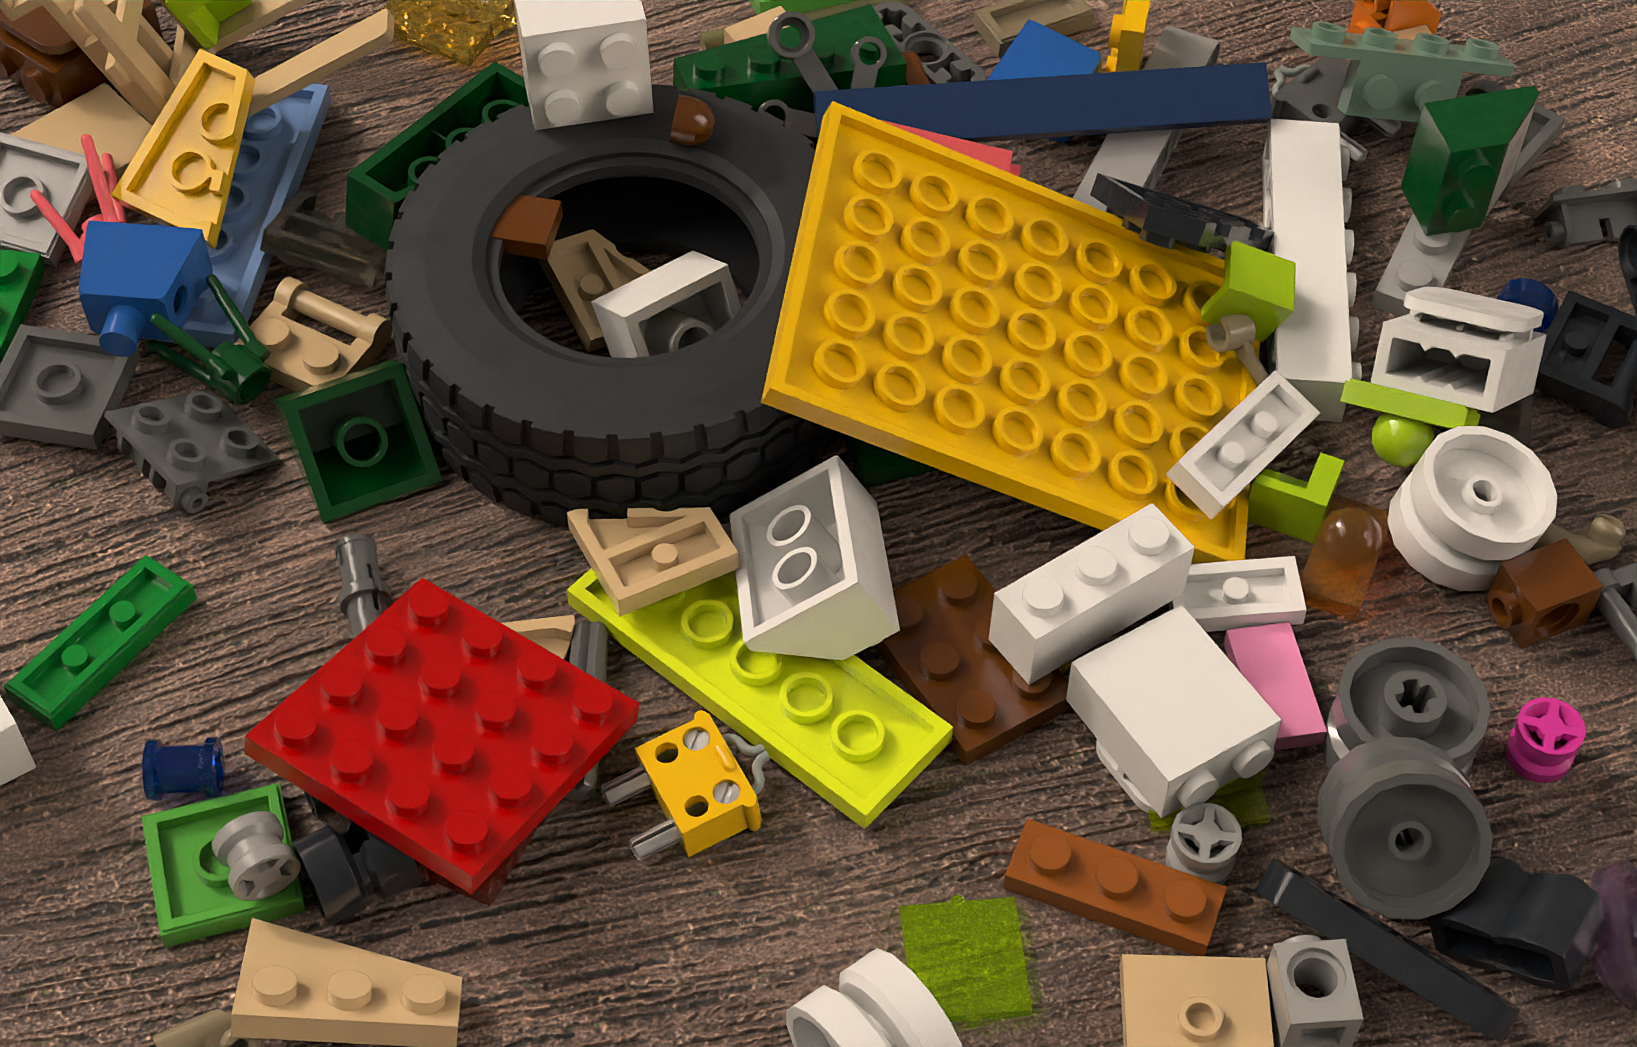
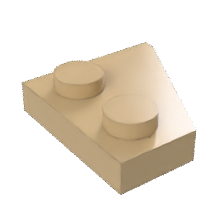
[537,229,651,353]

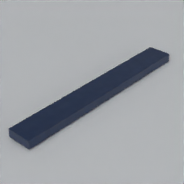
[813,62,1273,143]

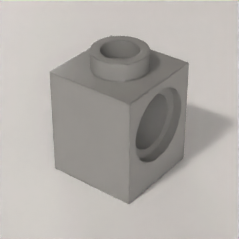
[1266,935,1364,1047]

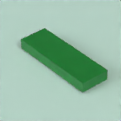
[3,555,197,732]

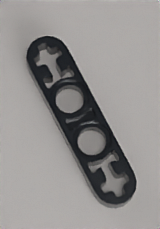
[1256,858,1521,1042]

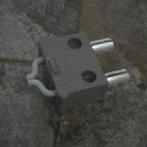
[1266,57,1401,166]

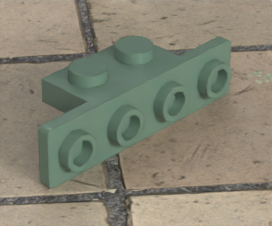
[1289,21,1516,122]

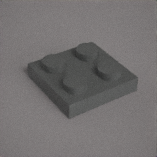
[0,324,141,450]

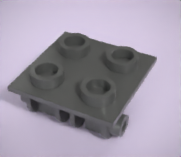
[104,389,281,514]

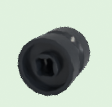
[292,818,421,926]

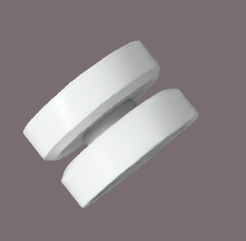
[1387,426,1557,591]
[786,948,963,1047]

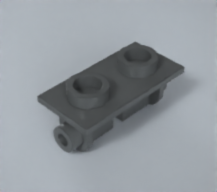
[1532,178,1637,249]

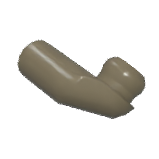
[1532,514,1626,565]

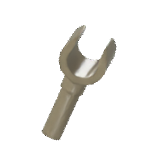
[1206,314,1269,387]

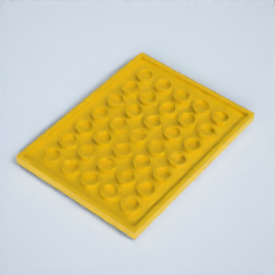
[761,101,1260,564]

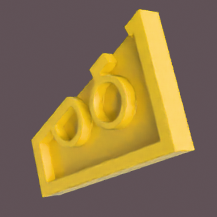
[111,49,256,250]

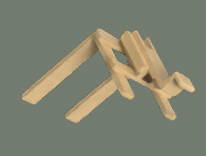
[0,0,395,126]

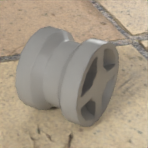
[1165,803,1242,885]
[212,811,301,901]

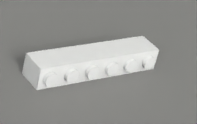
[1262,119,1362,422]

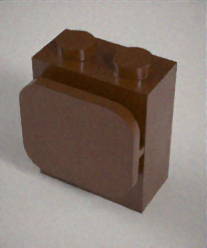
[0,0,164,109]

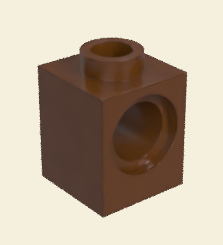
[1486,538,1603,649]

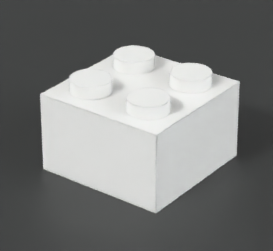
[514,0,654,130]

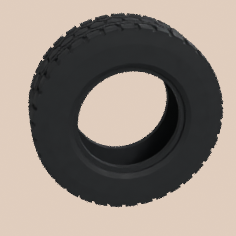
[385,84,840,528]

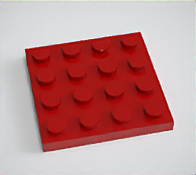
[245,578,640,895]

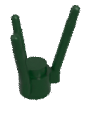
[145,274,272,405]

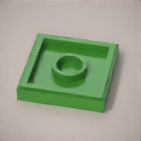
[141,783,306,948]

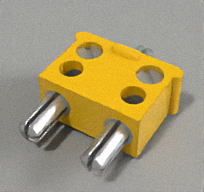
[601,710,770,861]

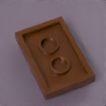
[874,555,1072,766]

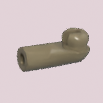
[152,1009,265,1047]

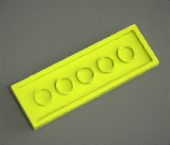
[567,568,953,829]

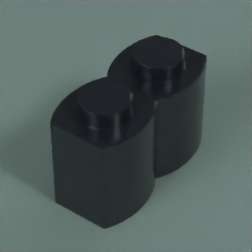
[1428,856,1606,991]

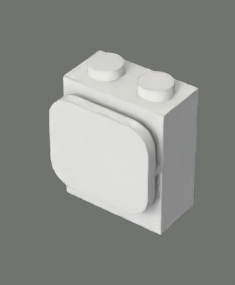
[1371,287,1547,413]
[1066,605,1281,818]

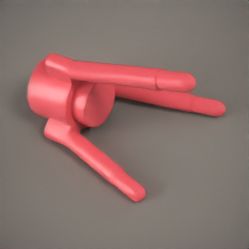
[30,134,128,265]

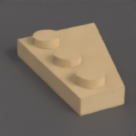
[231,918,463,1047]

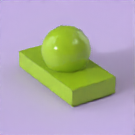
[1340,378,1480,468]

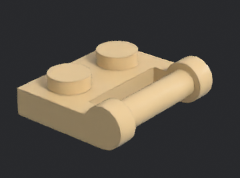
[234,277,393,392]

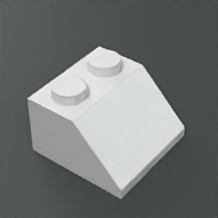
[591,250,742,358]

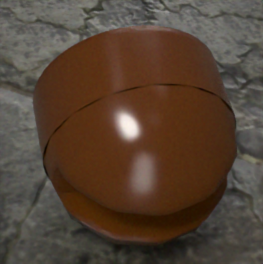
[669,94,715,146]

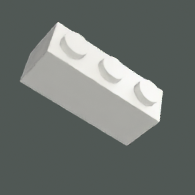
[989,503,1195,685]

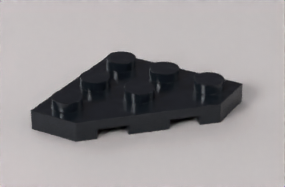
[1090,173,1275,254]

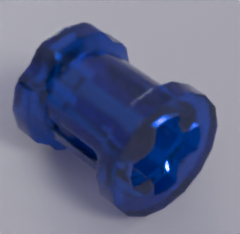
[142,737,225,801]

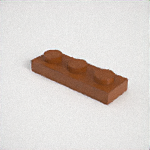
[1003,818,1227,956]

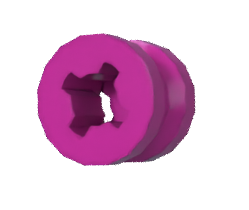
[1505,697,1586,783]

